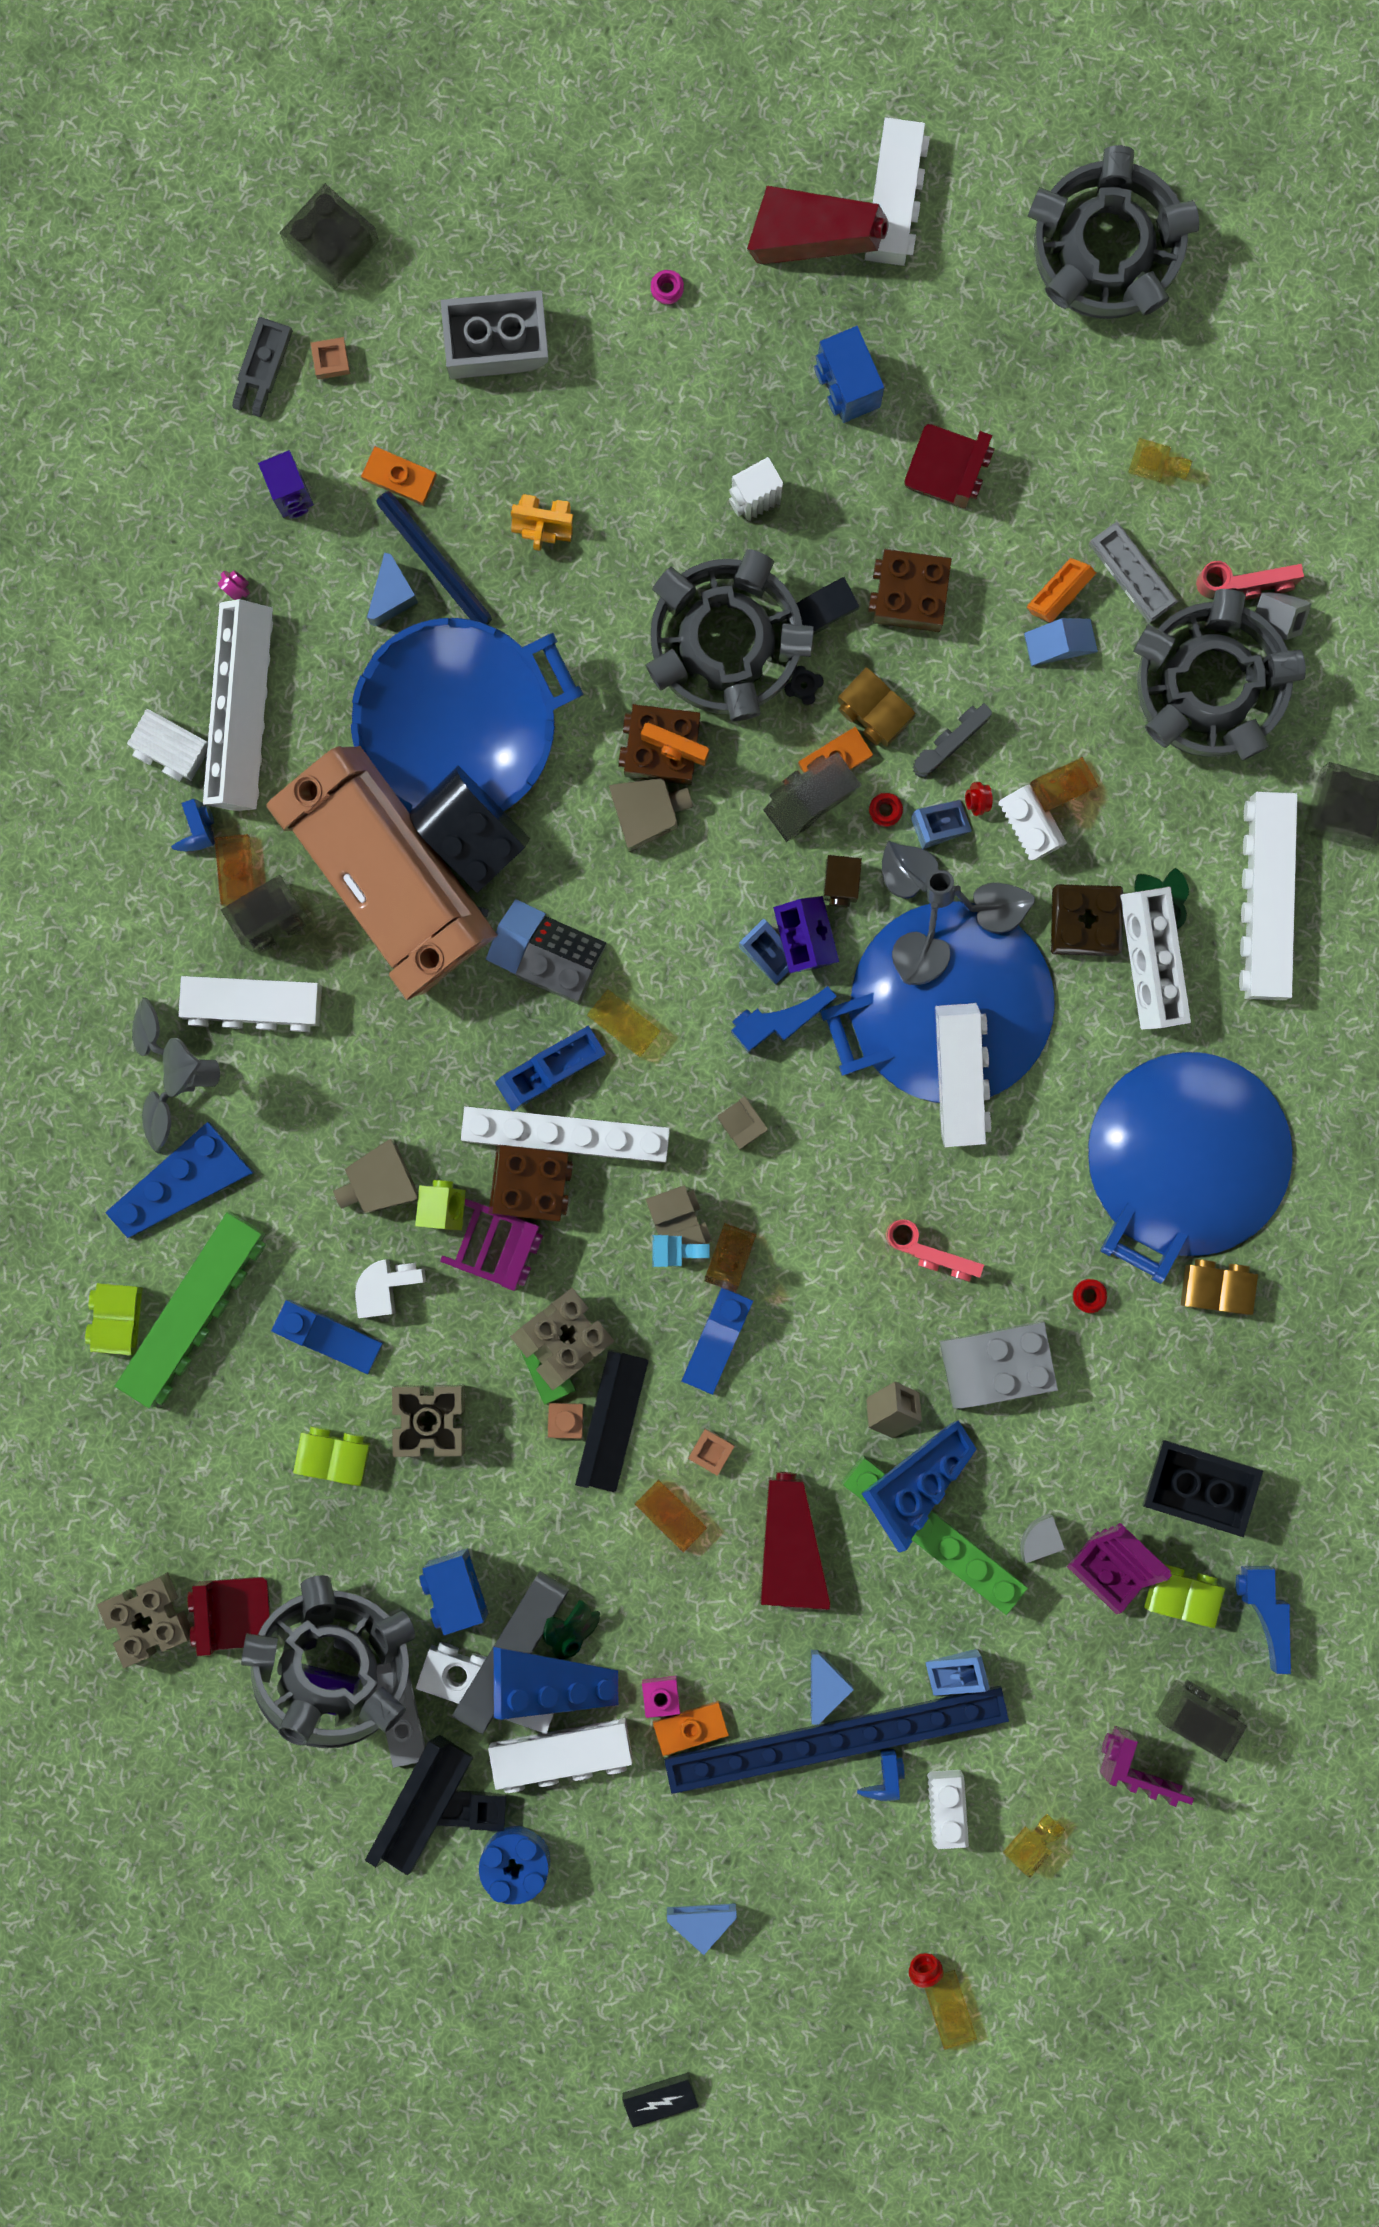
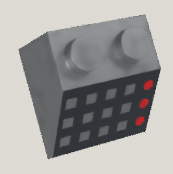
[515,916,607,1005]

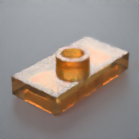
[1030,757,1099,813]
[214,834,256,906]
[704,1223,756,1293]
[635,1479,708,1553]

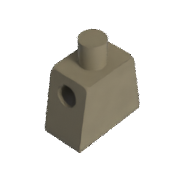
[609,779,693,852]
[333,1139,418,1213]

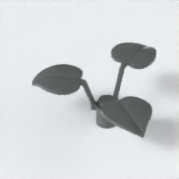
[882,841,1035,985]
[132,997,220,1153]

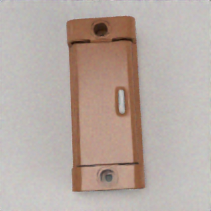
[266,746,498,1000]

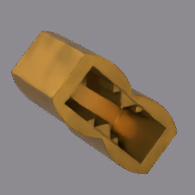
[838,667,916,747]
[1180,1259,1258,1315]

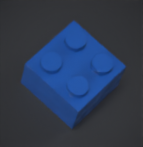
[814,326,884,423]
[419,1548,489,1635]

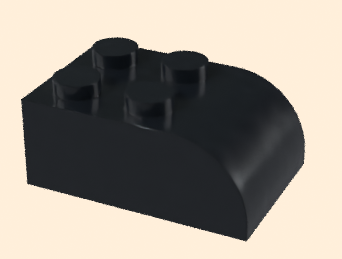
[409,765,530,893]
[1142,1439,1263,1538]

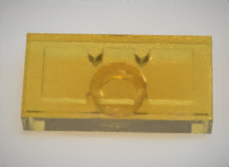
[587,989,661,1058]
[925,1970,977,2050]

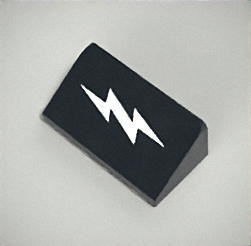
[622,2072,699,2128]

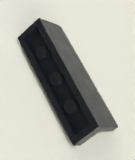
[575,1349,648,1492]
[365,1735,473,1875]

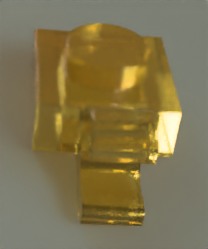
[1128,438,1192,483]
[1003,1814,1065,1878]

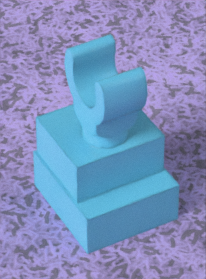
[652,1235,710,1267]

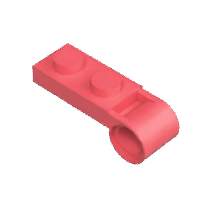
[1196,561,1304,600]
[886,1219,984,1282]

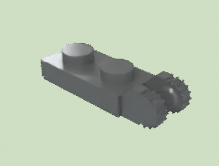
[232,317,293,417]
[912,703,992,778]

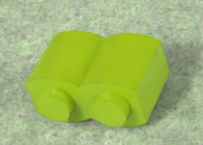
[85,1283,143,1355]
[293,1426,371,1486]
[1144,1564,1225,1628]

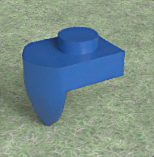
[171,799,215,851]
[857,1749,905,1801]

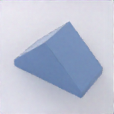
[367,553,418,626]
[1024,618,1098,667]
[911,800,972,849]
[486,899,546,974]
[739,919,789,984]
[925,1649,990,1696]
[811,1650,854,1725]
[667,1904,737,1955]

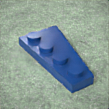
[105,1122,254,1238]
[861,1420,977,1553]
[493,1647,619,1720]

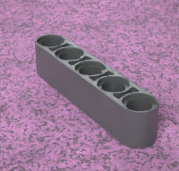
[452,1571,570,1735]

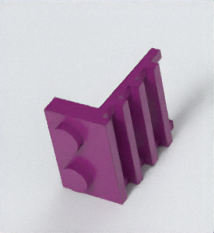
[440,1198,544,1291]
[1067,1523,1172,1615]
[1100,1726,1194,1807]

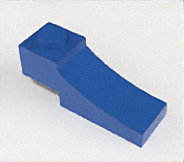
[731,986,837,1053]
[495,1025,606,1111]
[681,1287,753,1395]
[271,1299,383,1374]
[1236,1566,1291,1674]

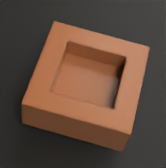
[310,337,351,379]
[548,1403,584,1439]
[688,1428,735,1476]

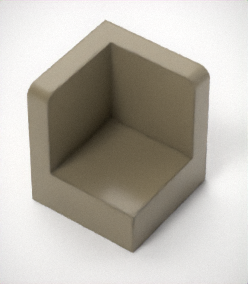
[718,1096,768,1150]
[866,1382,922,1438]

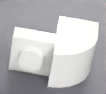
[355,1259,426,1318]

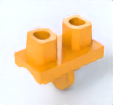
[511,494,573,551]

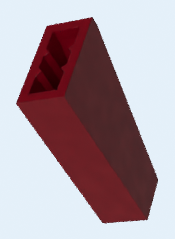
[747,186,889,264]
[760,1472,830,1610]

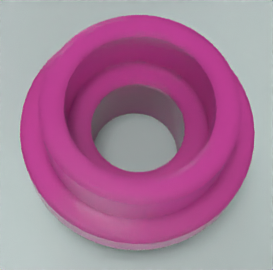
[650,270,684,304]
[218,570,250,600]

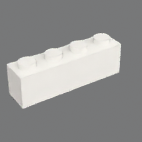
[865,117,930,266]
[178,976,322,1032]
[935,1003,991,1147]
[488,1718,633,1793]

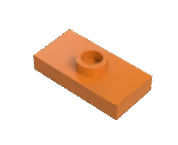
[361,446,437,506]
[1026,558,1096,623]
[641,722,709,766]
[798,727,873,792]
[653,1701,729,1756]

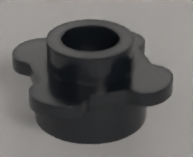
[784,666,824,705]

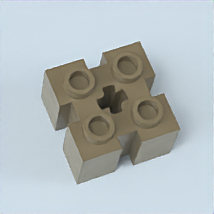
[645,1185,712,1260]
[510,1288,615,1391]
[392,1385,465,1457]
[97,1572,191,1669]

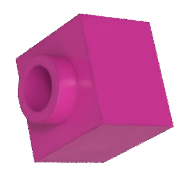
[642,1676,680,1718]

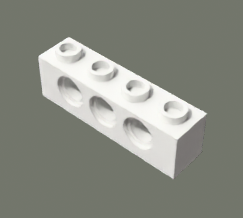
[1120,887,1191,1030]
[416,1642,554,1734]

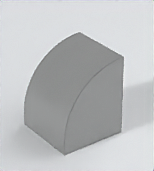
[1255,592,1312,640]
[1020,1514,1065,1563]

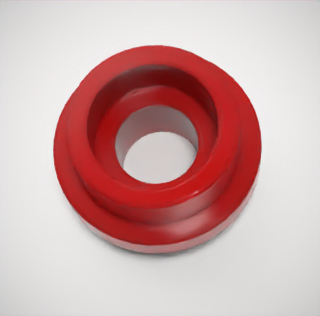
[965,782,993,816]
[869,793,903,827]
[1073,1279,1107,1313]
[909,1953,944,1988]

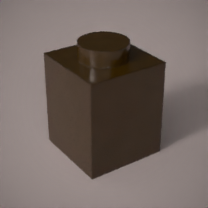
[823,855,862,908]

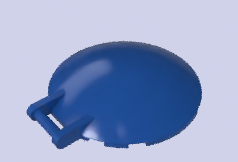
[351,618,584,813]
[820,901,1055,1103]
[1088,1052,1293,1284]

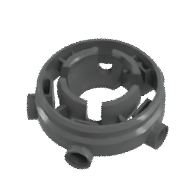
[1027,145,1199,319]
[645,549,814,721]
[1133,589,1306,761]
[241,1575,415,1748]

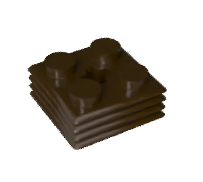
[1051,884,1123,956]

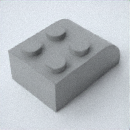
[440,290,549,379]
[939,1321,1058,1409]

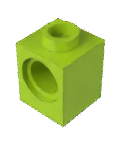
[415,1180,466,1231]

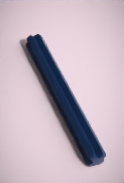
[376,491,492,625]

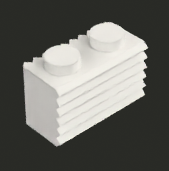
[729,457,783,521]
[127,709,208,782]
[998,784,1067,860]
[927,1770,969,1849]

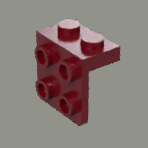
[904,424,995,509]
[187,1577,270,1656]

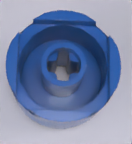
[479,1826,551,1905]

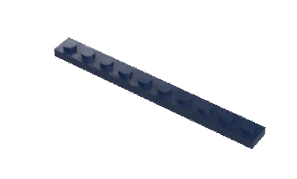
[664,1686,1009,1794]

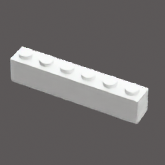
[203,599,273,811]
[1239,792,1297,1000]
[461,1106,670,1163]

